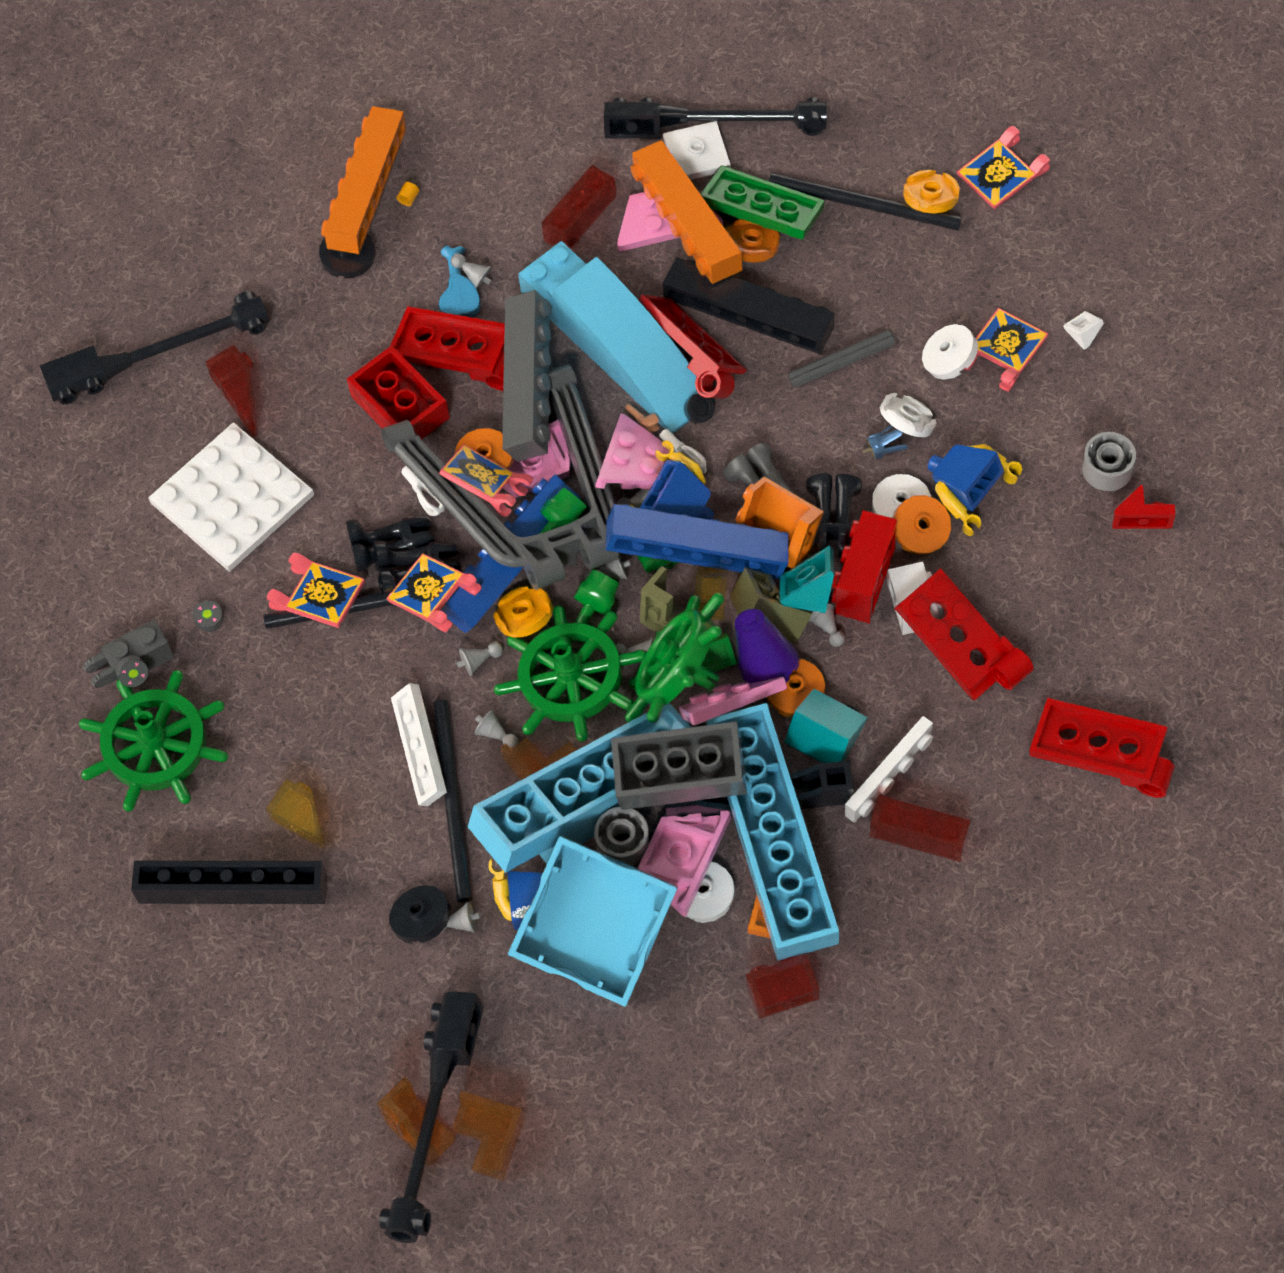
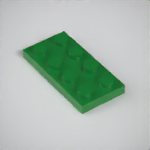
[700,165,825,240]

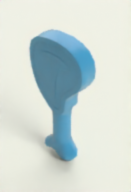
[439,246,480,317]

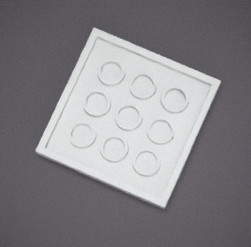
[148,422,314,572]

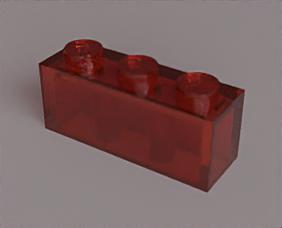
[541,165,616,249]
[870,795,971,862]

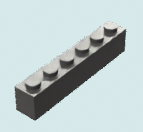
[502,290,552,462]

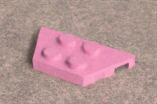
[617,192,723,252]
[595,413,669,490]
[480,420,571,498]
[679,677,787,725]
[638,810,731,917]

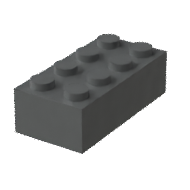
[611,721,747,810]

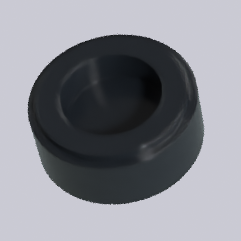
[684,394,715,424]

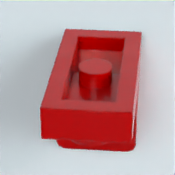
[1112,485,1175,529]

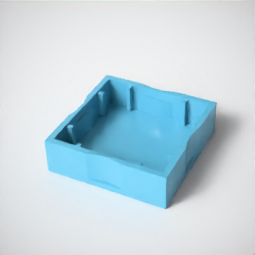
[508,836,678,1007]

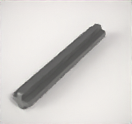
[788,330,895,388]

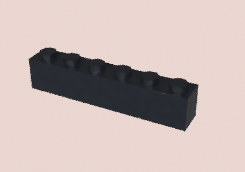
[662,257,835,355]
[131,860,327,904]

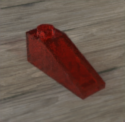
[205,345,258,436]

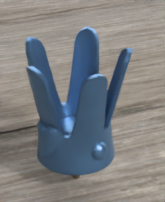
[862,425,909,460]

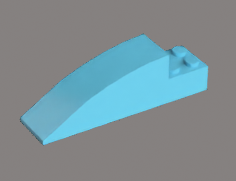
[518,241,715,434]
[468,703,691,873]

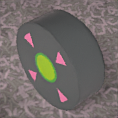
[192,601,224,632]
[116,655,148,687]

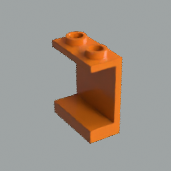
[735,476,824,569]

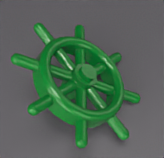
[625,593,724,723]
[494,605,646,742]
[79,670,228,812]

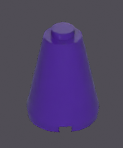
[735,609,799,684]

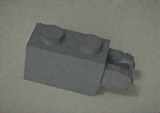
[83,619,174,688]

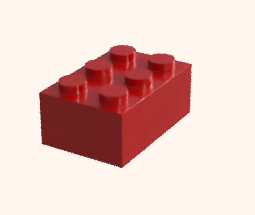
[347,345,450,440]
[831,510,898,624]

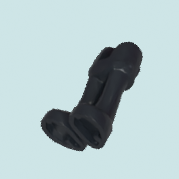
[806,473,862,557]
[346,517,435,572]
[373,541,462,596]

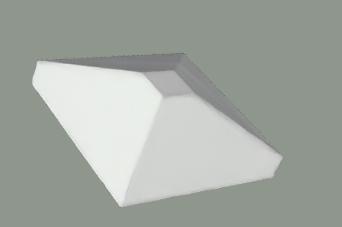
[1063,311,1104,350]

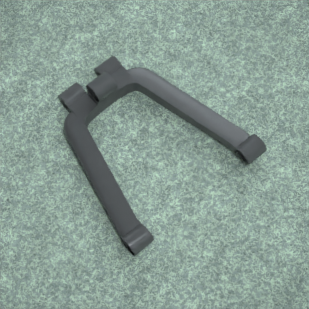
[381,364,619,590]

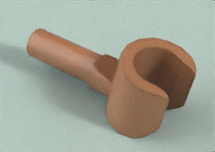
[625,403,660,433]

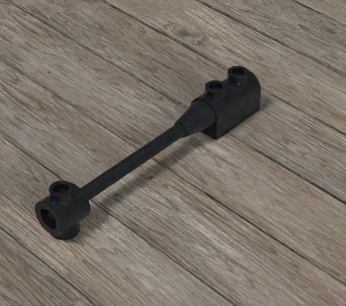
[604,97,827,138]
[39,291,269,405]
[379,992,484,1243]

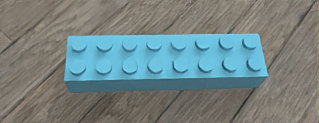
[707,703,839,961]

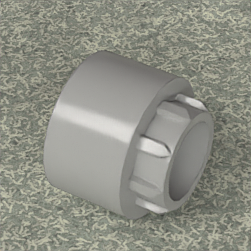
[1082,432,1136,491]
[594,807,650,867]

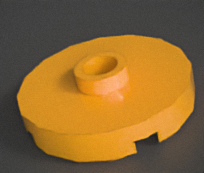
[903,170,960,214]
[493,586,553,638]

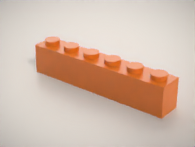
[321,106,406,254]
[630,140,742,284]

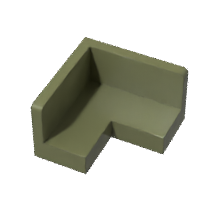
[640,566,685,632]
[730,567,812,643]

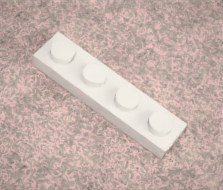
[391,683,447,806]
[845,716,933,823]

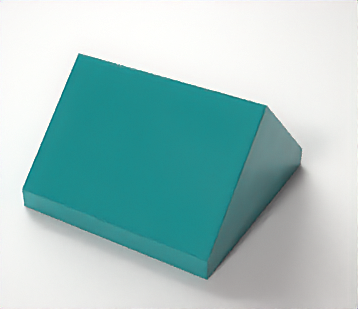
[780,546,834,613]
[784,689,868,763]

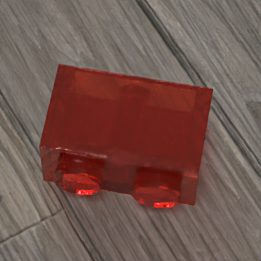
[746,954,820,1019]

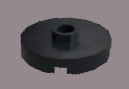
[319,233,376,278]
[389,885,451,944]

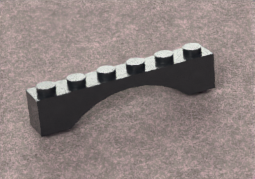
[665,760,853,817]

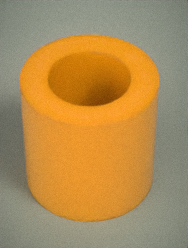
[396,182,420,206]

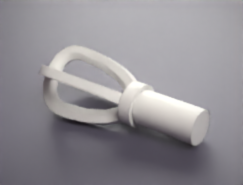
[660,429,707,475]
[401,466,446,516]

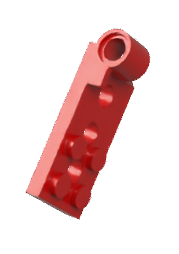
[638,294,747,399]
[390,306,505,391]
[894,568,1034,701]
[1029,698,1175,798]

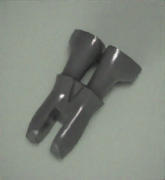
[723,443,794,494]

